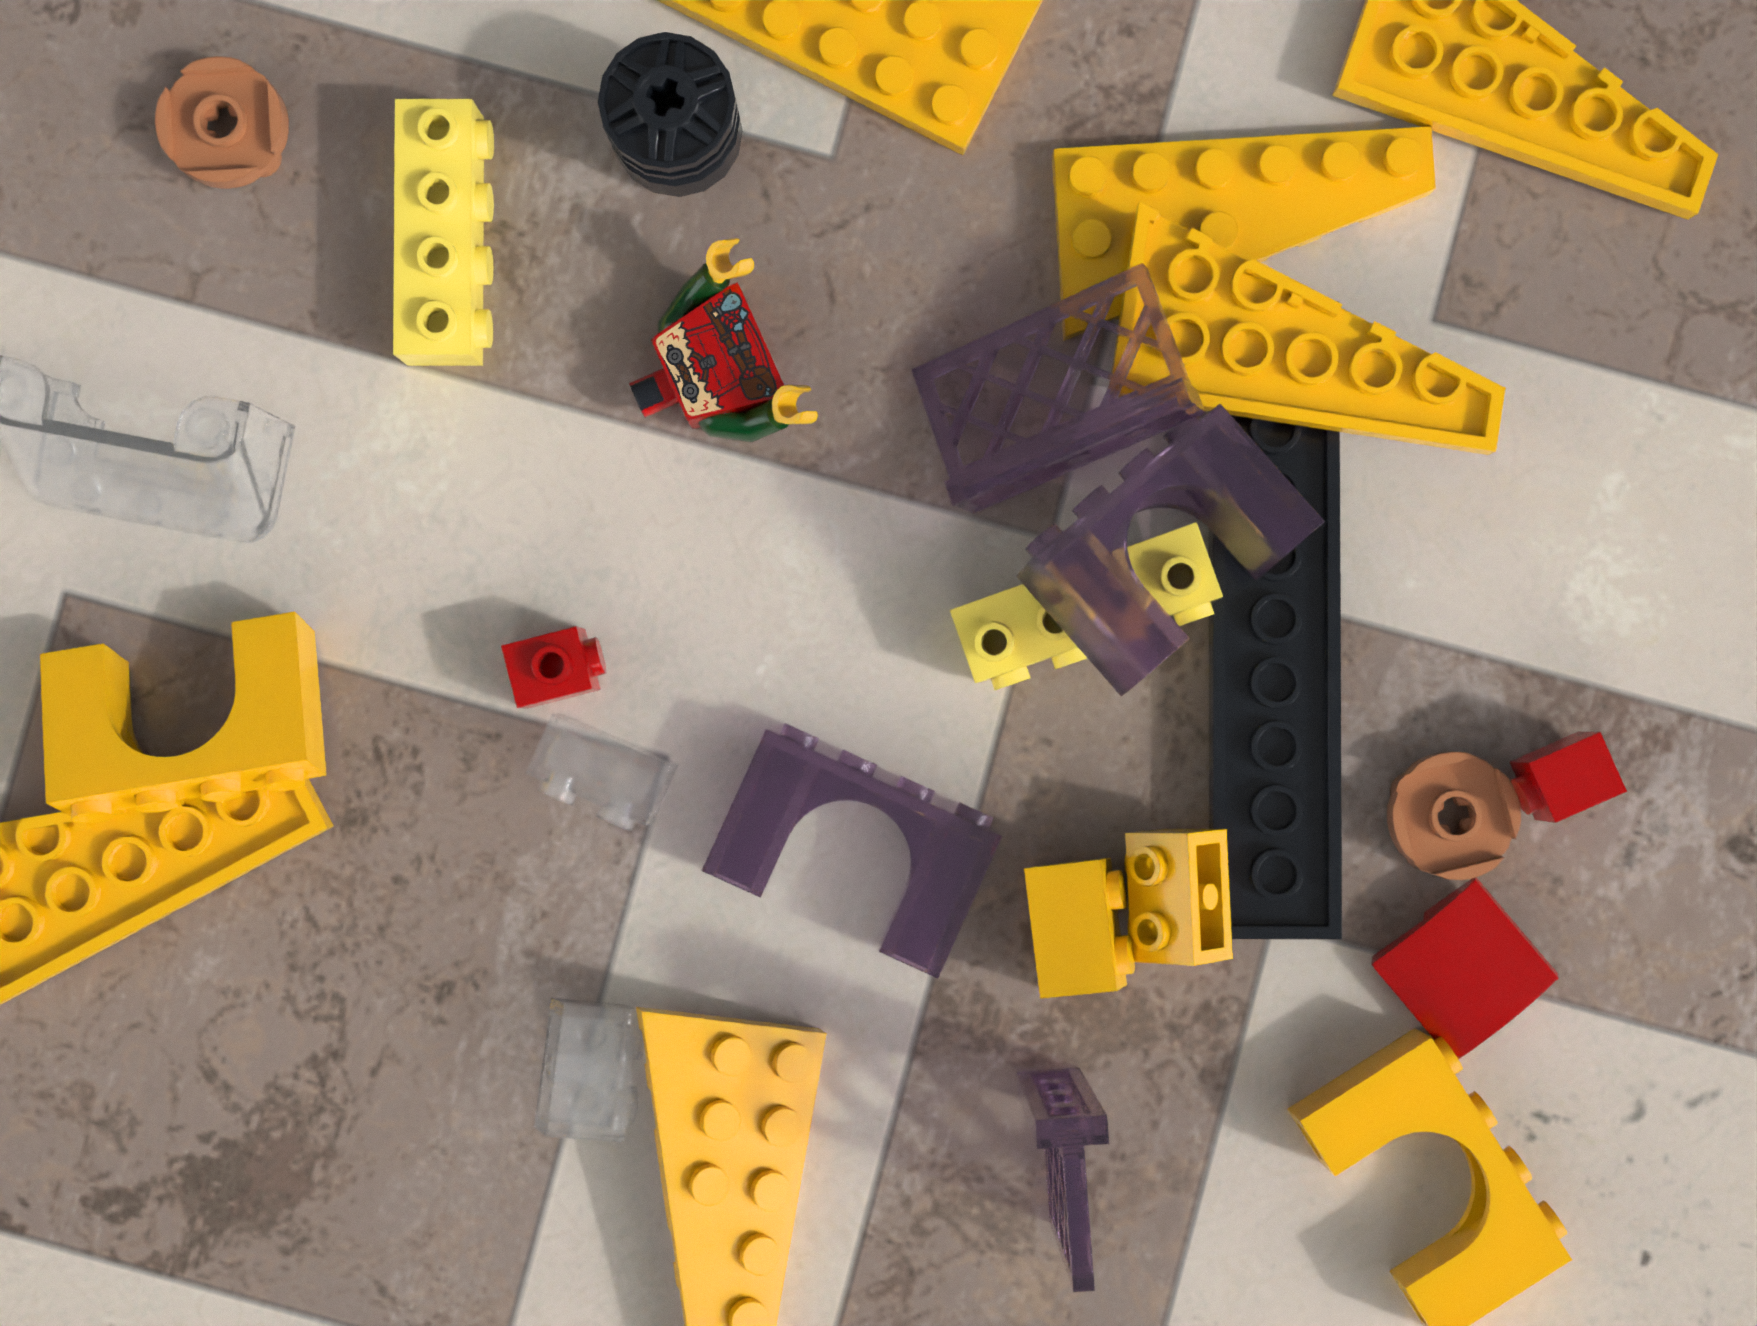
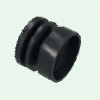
[598,32,743,197]

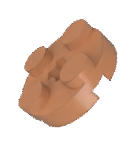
[155,56,289,189]
[1387,751,1521,880]

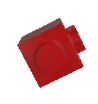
[501,626,606,709]
[1509,731,1627,823]

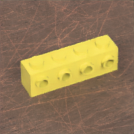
[393,99,494,366]
[950,522,1223,690]

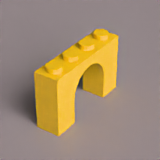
[40,611,327,823]
[1287,1028,1572,1326]

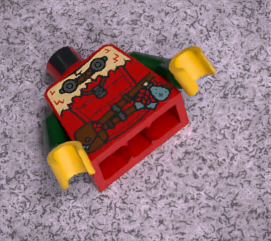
[629,238,818,442]

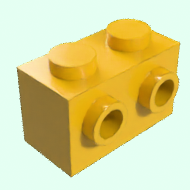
[1124,829,1233,966]
[1024,857,1135,999]

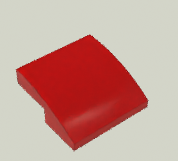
[1371,877,1559,1059]

